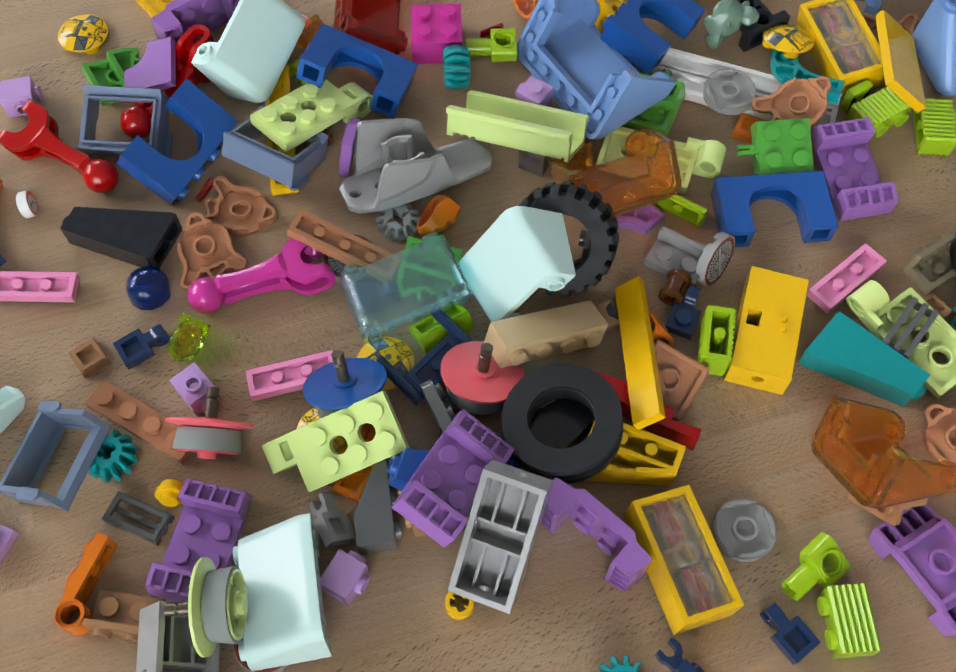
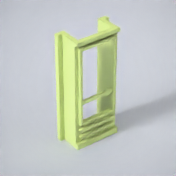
[446,90,589,163]

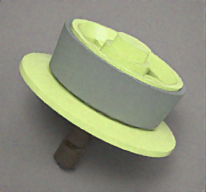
[164,557,248,657]

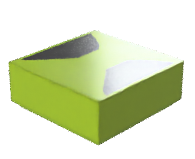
[840,79,874,112]

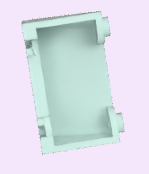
[191,0,305,103]
[459,206,576,322]
[233,513,332,671]

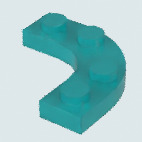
[770,49,845,104]

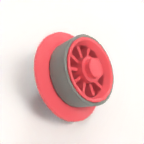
[440,341,525,415]
[165,387,254,460]

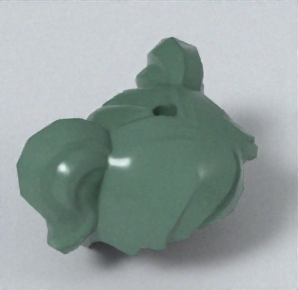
[703,0,759,50]

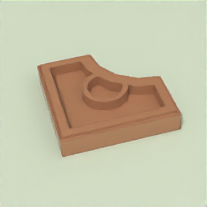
[654,339,711,421]

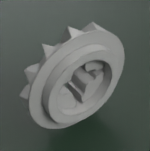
[376,203,420,241]

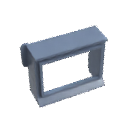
[77,85,173,158]
[222,105,329,191]
[0,400,111,512]

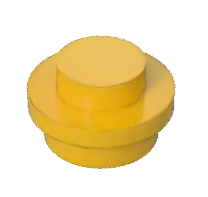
[154,479,183,507]

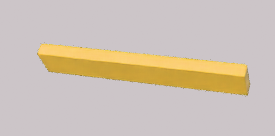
[615,276,666,430]

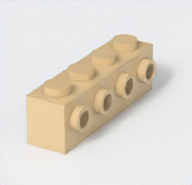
[484,300,608,368]

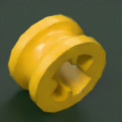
[445,592,474,620]

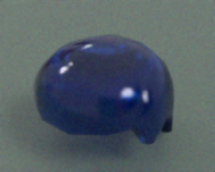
[126,266,171,310]

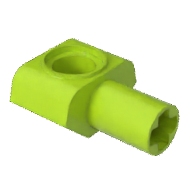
[466,28,517,62]
[781,532,851,601]

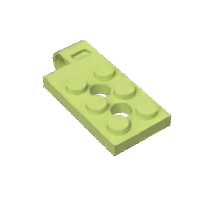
[250,79,373,152]
[595,126,726,195]
[846,280,956,399]
[262,391,410,492]

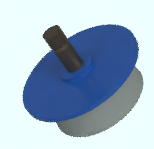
[303,350,387,418]

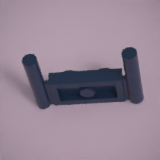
[376,305,473,406]

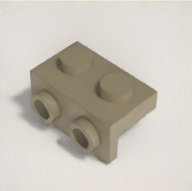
[902,233,956,295]

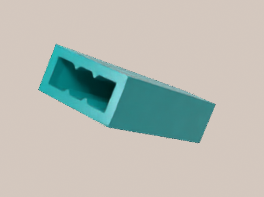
[798,311,930,407]

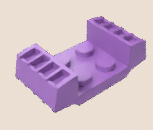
[150,0,240,45]
[811,117,899,222]
[391,410,514,548]
[542,477,653,592]
[145,478,253,603]
[868,503,956,637]

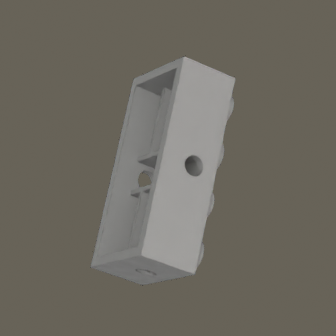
[447,459,554,614]
[136,601,220,672]

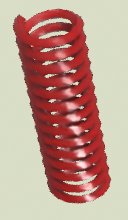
[479,23,504,38]
[195,177,214,202]

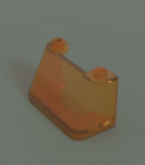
[548,127,681,217]
[811,395,956,509]

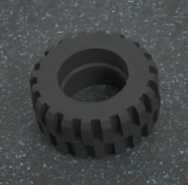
[519,181,619,297]

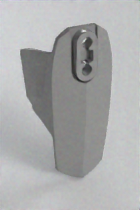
[339,118,492,214]

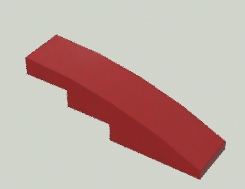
[594,371,701,451]

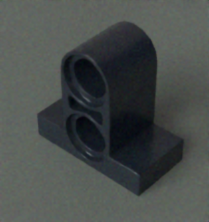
[738,0,791,52]

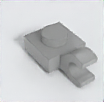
[310,492,356,548]

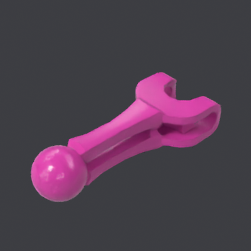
[187,238,335,314]

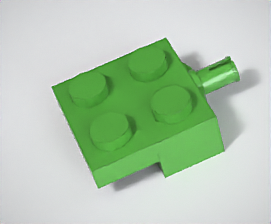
[622,69,686,137]
[736,118,814,175]

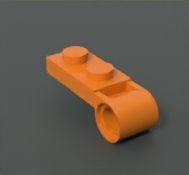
[54,532,118,636]

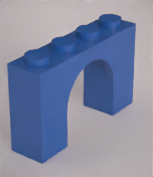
[600,0,706,75]
[296,24,418,119]
[116,79,238,205]
[710,171,838,247]

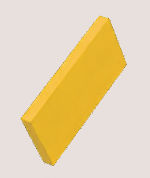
[875,10,926,112]

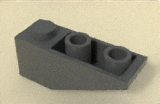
[354,459,402,555]

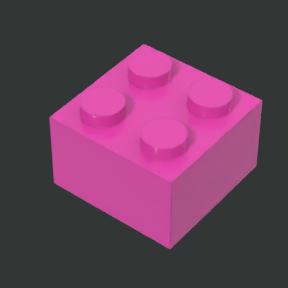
[411,4,462,64]

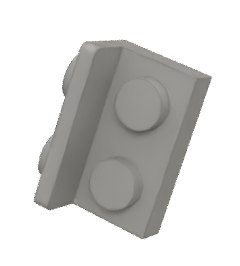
[643,226,705,287]

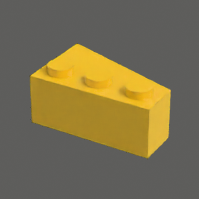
[584,420,686,487]

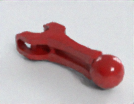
[120,25,214,139]
[0,100,119,193]

